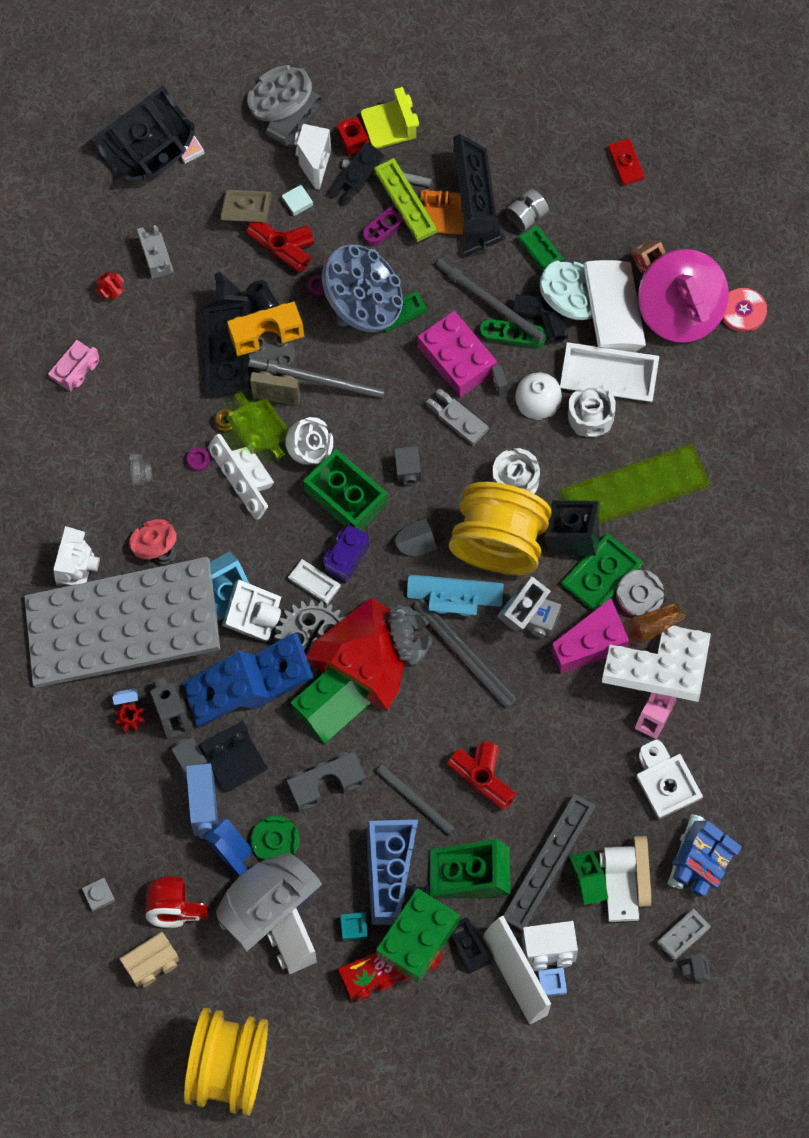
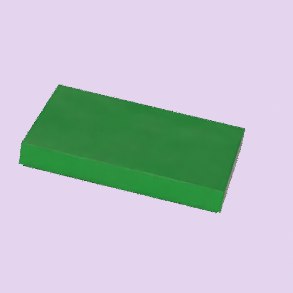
[560,533,644,612]

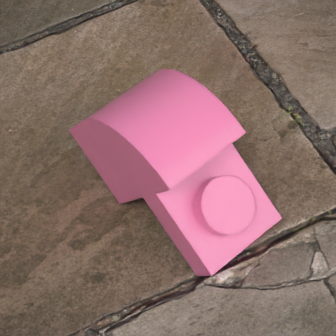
[635,693,677,739]

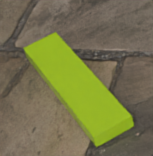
[374,158,437,242]

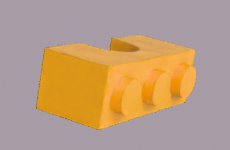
[227,302,304,356]

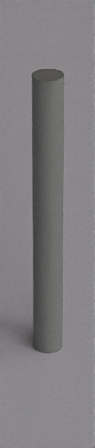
[376,765,455,835]

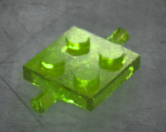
[227,392,289,459]

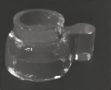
[130,454,152,486]

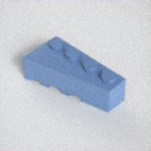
[366,820,418,925]

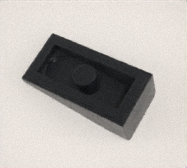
[450,917,490,974]

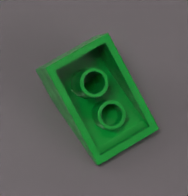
[430,839,510,898]

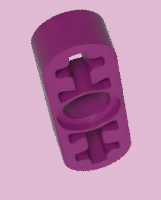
[363,204,406,246]

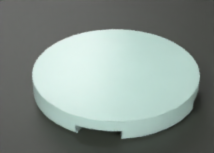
[540,261,593,320]

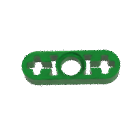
[480,319,547,349]

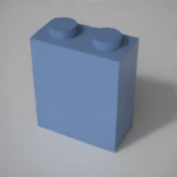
[186,763,218,839]

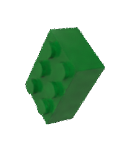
[303,449,388,531]
[376,888,460,984]

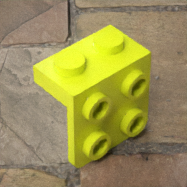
[361,87,419,149]

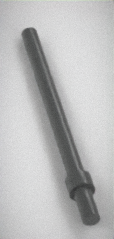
[436,259,546,342]
[247,357,384,399]

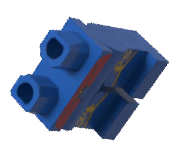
[672,821,742,897]

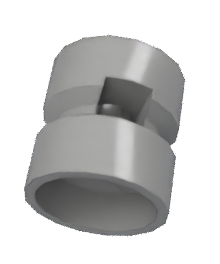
[506,188,549,231]

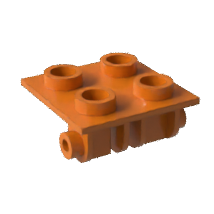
[420,189,464,235]

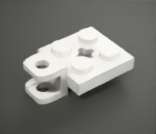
[636,740,703,820]

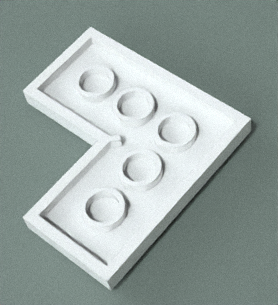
[602,624,711,702]

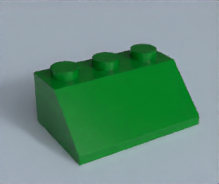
[291,667,372,744]

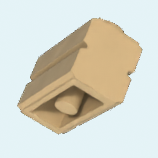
[119,932,180,987]

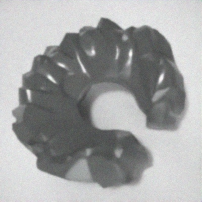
[388,605,433,665]

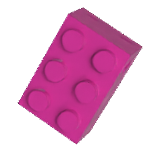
[417,311,497,398]

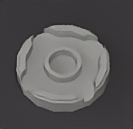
[616,570,664,618]

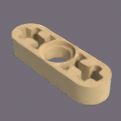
[634,836,651,907]

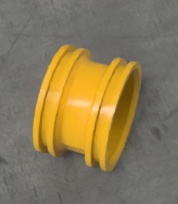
[449,482,551,575]
[184,1008,268,1116]

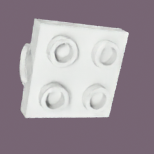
[222,580,281,643]

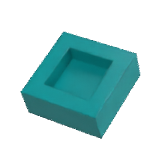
[341,912,368,941]

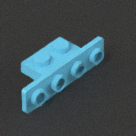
[407,575,504,616]

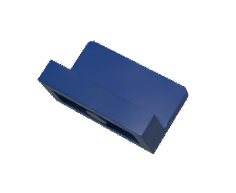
[204,818,253,876]

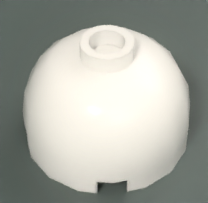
[515,372,562,420]
[285,417,333,465]

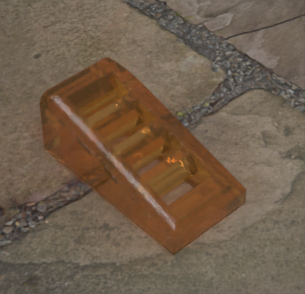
[632,604,685,643]

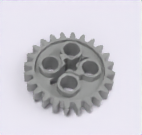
[274,600,345,676]

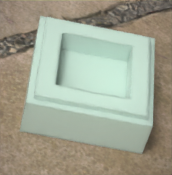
[282,185,313,216]

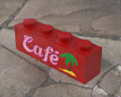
[339,951,443,1002]

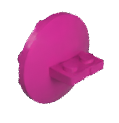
[638,249,729,342]

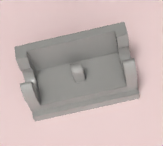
[137,225,174,279]

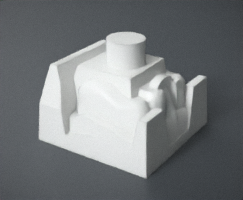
[54,526,100,587]

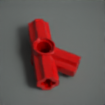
[246,221,314,273]
[447,741,517,811]

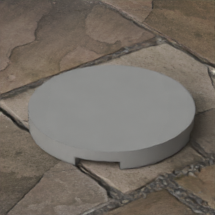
[247,65,312,121]

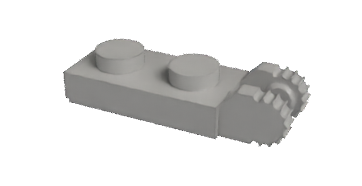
[426,389,489,446]

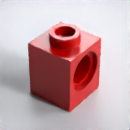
[337,117,369,157]

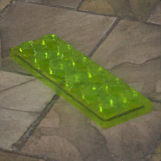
[561,443,711,525]

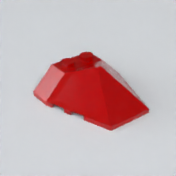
[306,598,405,711]

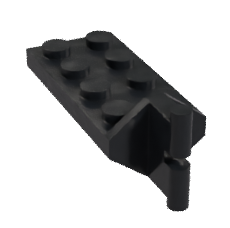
[453,134,505,256]
[204,272,252,398]

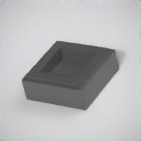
[491,365,508,396]

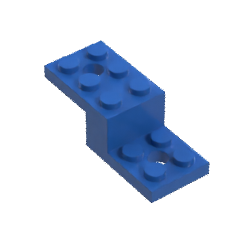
[182,633,313,727]

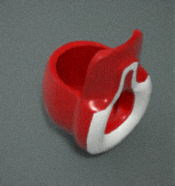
[145,876,208,928]

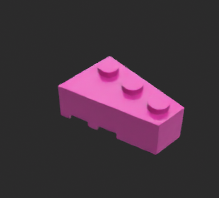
[552,599,629,674]

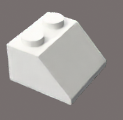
[294,124,331,190]
[267,908,317,974]

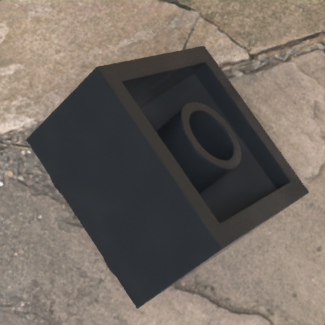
[545,501,599,556]

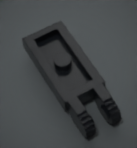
[331,142,385,205]

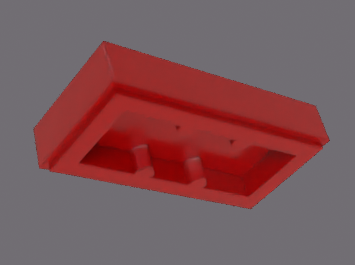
[608,138,645,186]

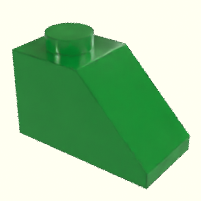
[569,850,609,905]

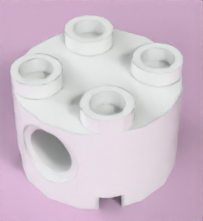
[568,383,616,437]
[492,448,540,494]

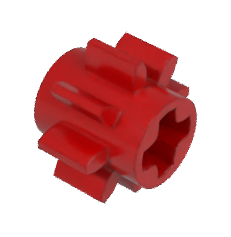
[96,271,124,300]
[115,702,145,733]

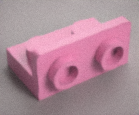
[48,340,99,392]

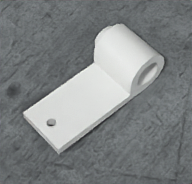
[599,846,639,922]

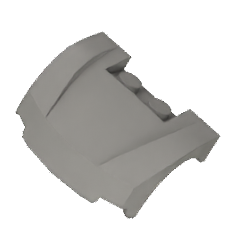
[216,853,322,952]

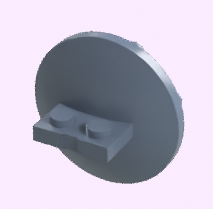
[322,245,403,332]

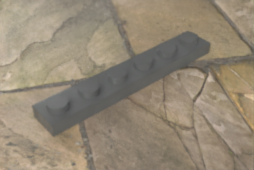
[503,794,596,932]

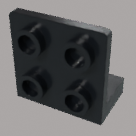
[200,721,268,792]

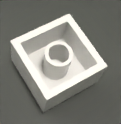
[522,921,578,971]

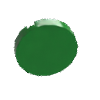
[251,816,300,861]

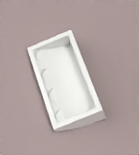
[583,260,646,352]
[560,343,659,402]
[483,916,551,1024]

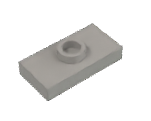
[657,908,711,961]

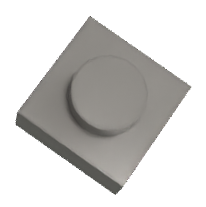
[82,878,115,912]

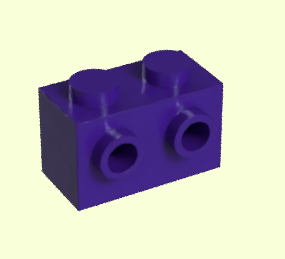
[323,524,370,583]

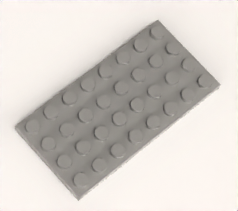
[25,557,220,688]

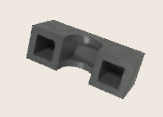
[287,752,367,813]

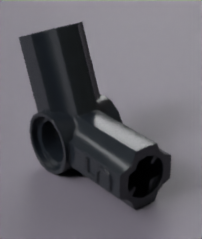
[514,294,568,344]

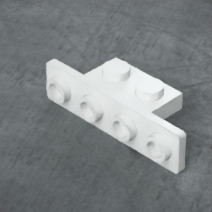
[208,434,274,520]

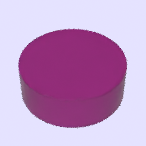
[307,275,326,299]
[186,448,210,472]

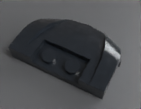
[90,85,195,182]

